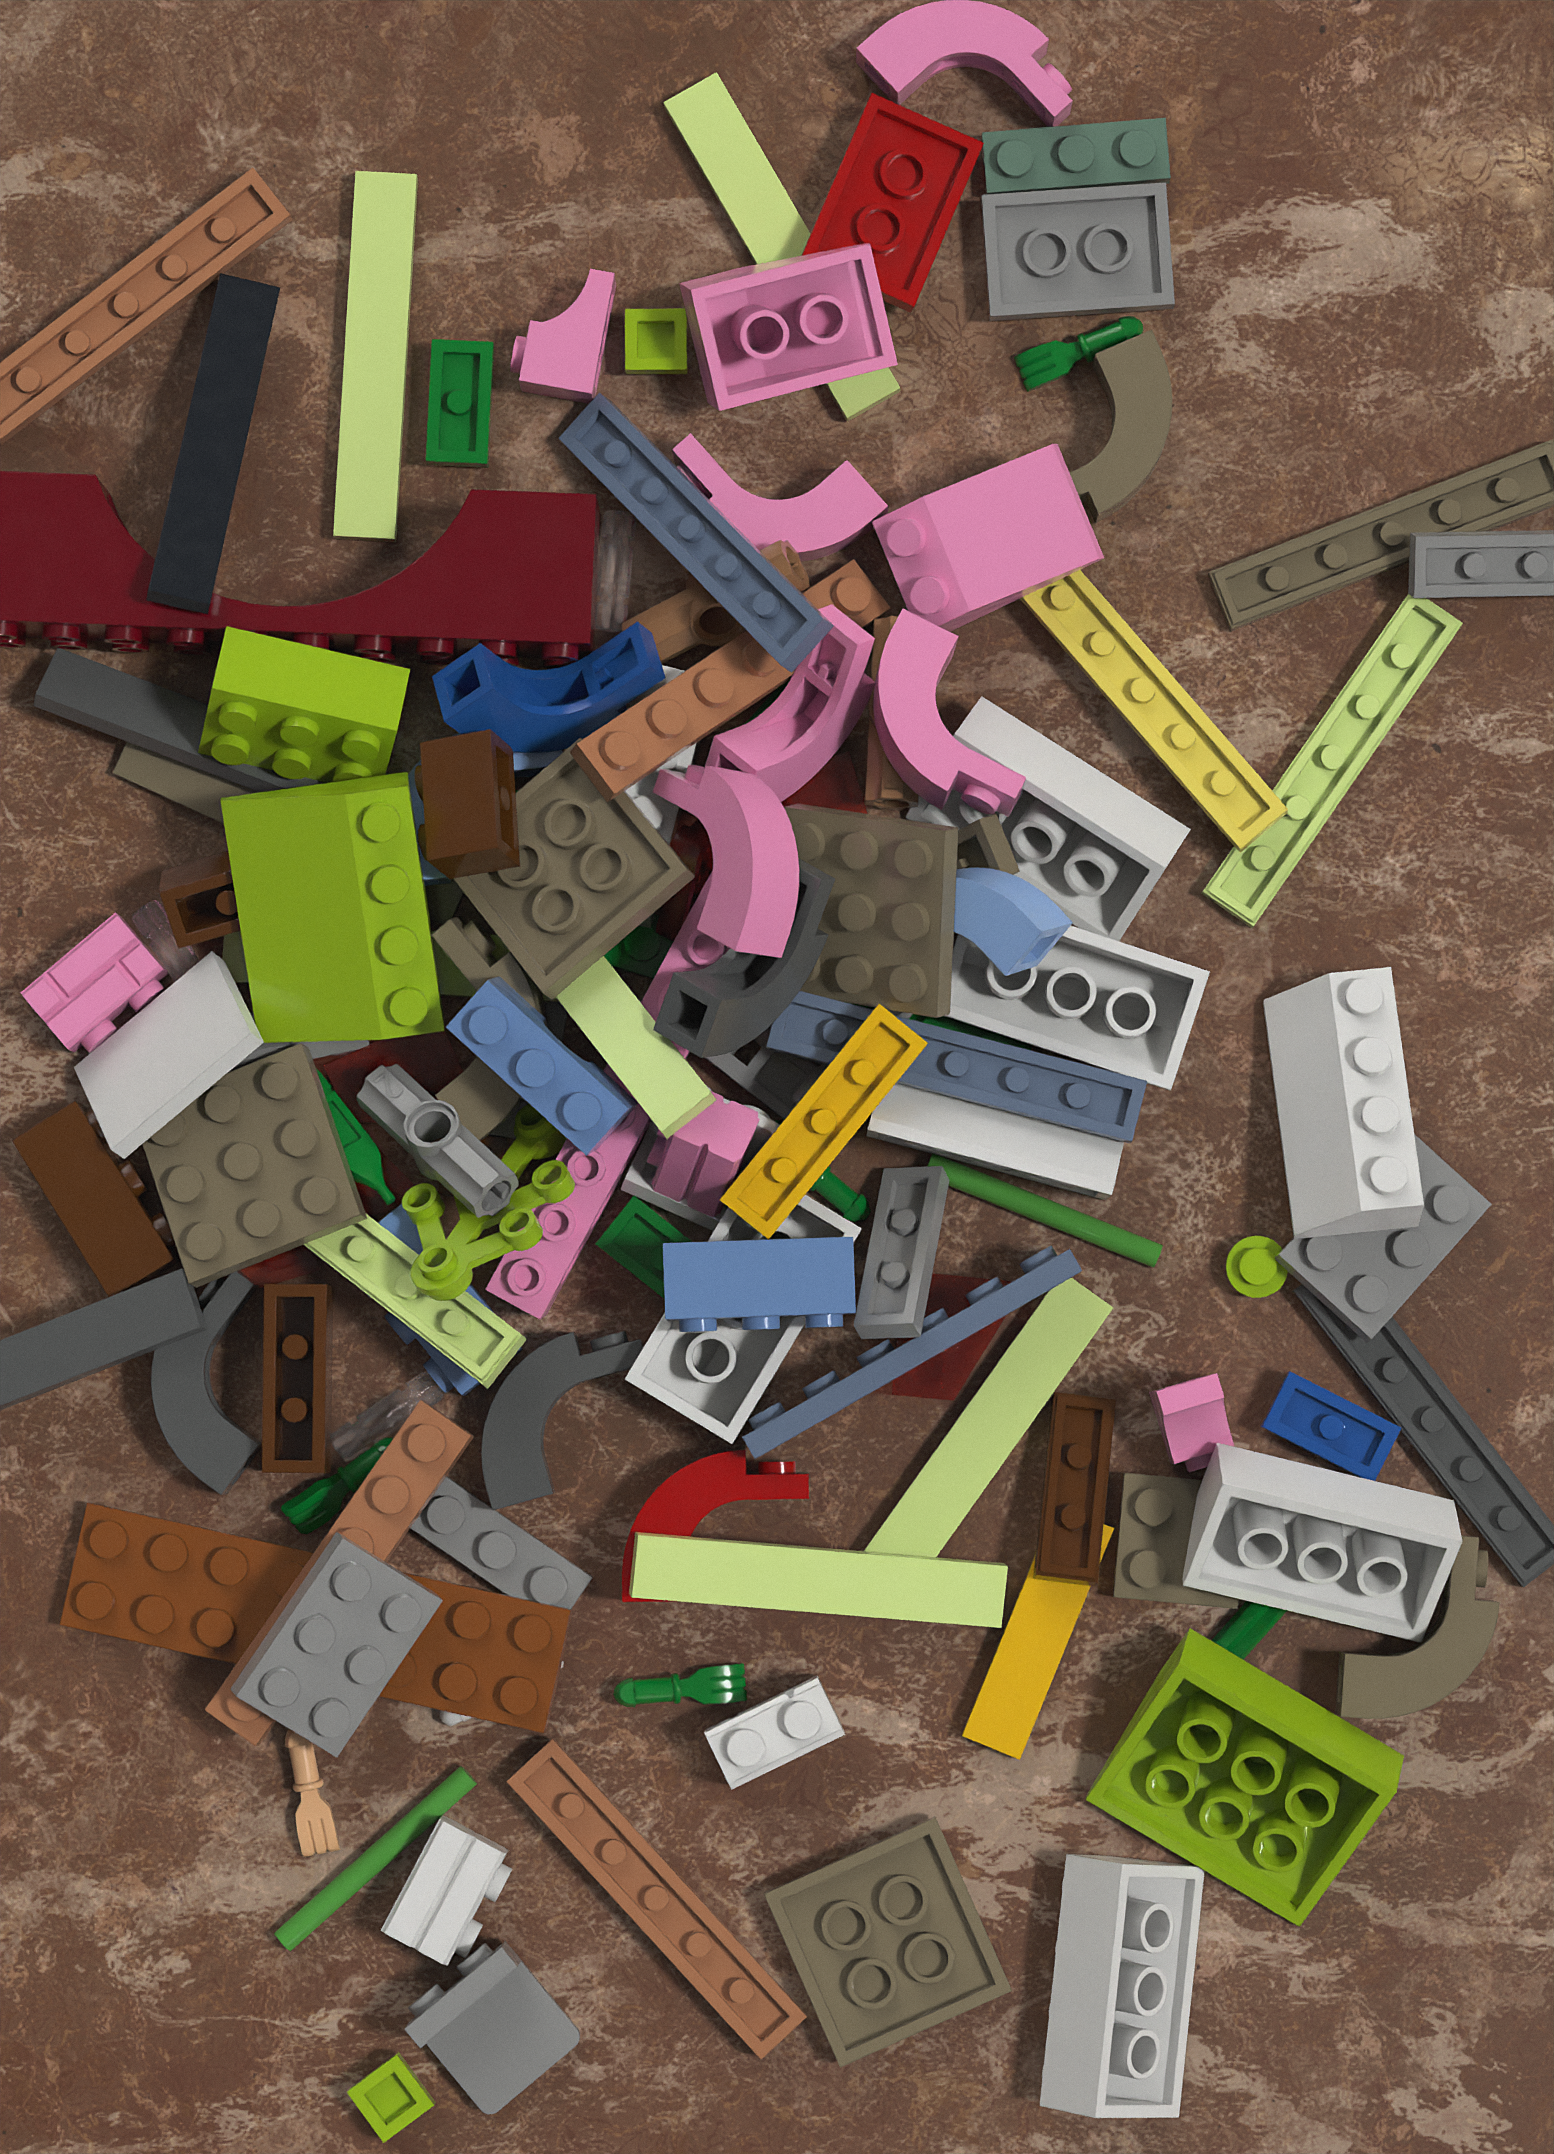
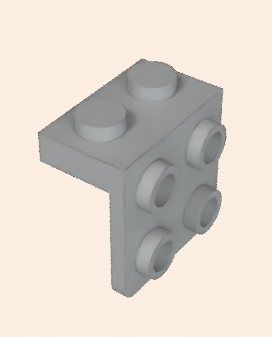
[404,1941,580,2114]

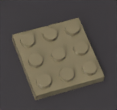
[454,738,695,1000]
[784,804,958,1018]
[142,1043,367,1288]
[764,1816,1012,2068]

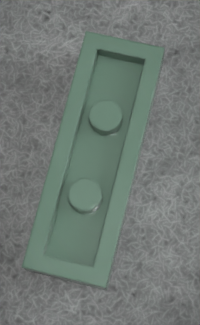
[981,118,1171,195]

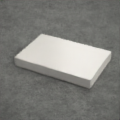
[74,951,264,1159]

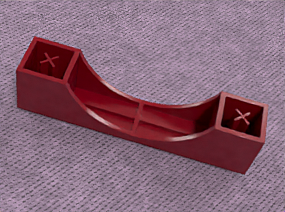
[0,471,601,669]

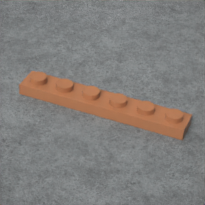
[0,167,292,445]
[569,559,891,802]
[205,1400,474,1746]
[506,1738,807,2060]

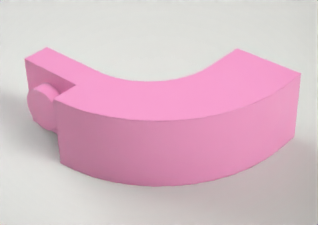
[856,0,1073,127]
[672,433,888,561]
[705,604,875,802]
[873,609,1026,817]
[653,765,799,958]

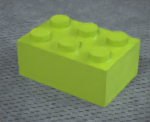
[198,626,410,783]

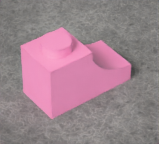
[510,269,616,404]
[1149,1373,1234,1472]

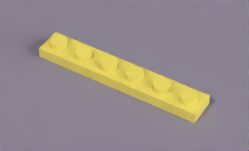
[1020,570,1288,853]

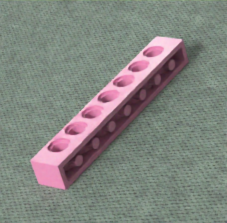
[485,870,730,1319]

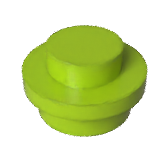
[1226,1236,1288,1298]

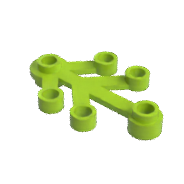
[402,1104,575,1301]

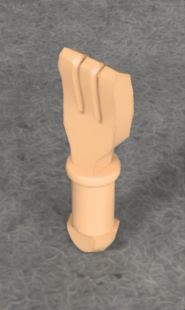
[285,1729,340,1857]

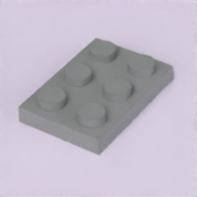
[981,182,1175,321]
[1275,1134,1492,1343]
[231,1532,443,1757]

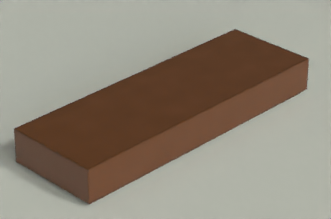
[1033,1392,1116,1586]

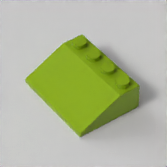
[220,772,444,1043]
[1085,1628,1404,1927]

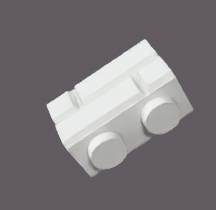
[704,1675,845,1790]
[381,1815,512,1966]

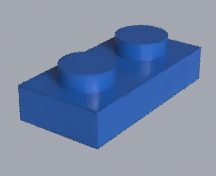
[1260,1371,1401,1481]

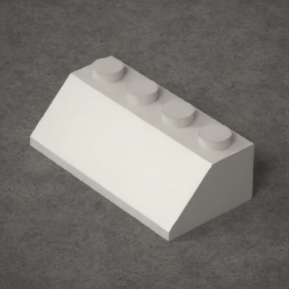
[906,696,1191,941]
[945,926,1210,1091]
[1263,967,1424,1239]
[866,1083,1124,1200]
[625,1195,862,1444]
[1182,1443,1463,1642]
[1040,1854,1205,2118]

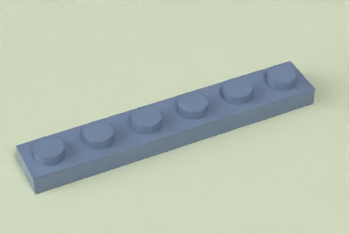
[559,393,834,673]
[766,991,1147,1144]
[742,1245,1082,1459]

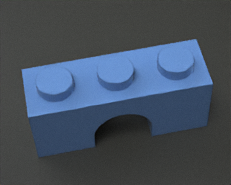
[446,976,639,1156]

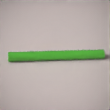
[927,1153,1163,1268]
[274,1766,477,1952]

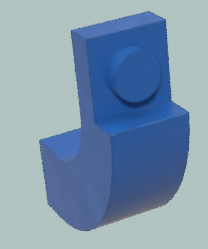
[432,621,666,753]

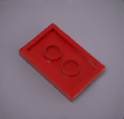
[801,93,984,313]

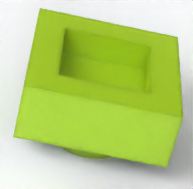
[625,308,687,374]
[347,2052,436,2143]

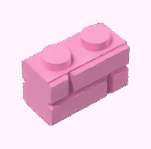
[20,912,169,1053]
[647,1091,760,1217]

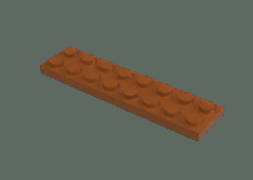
[60,1503,573,1733]

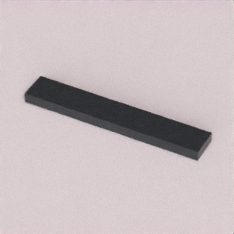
[146,273,280,614]

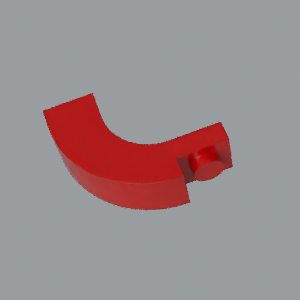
[622,1449,809,1602]

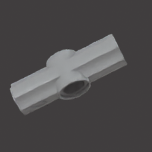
[356,1064,519,1218]

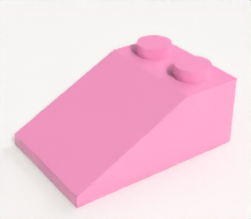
[679,243,898,411]
[872,444,1104,632]

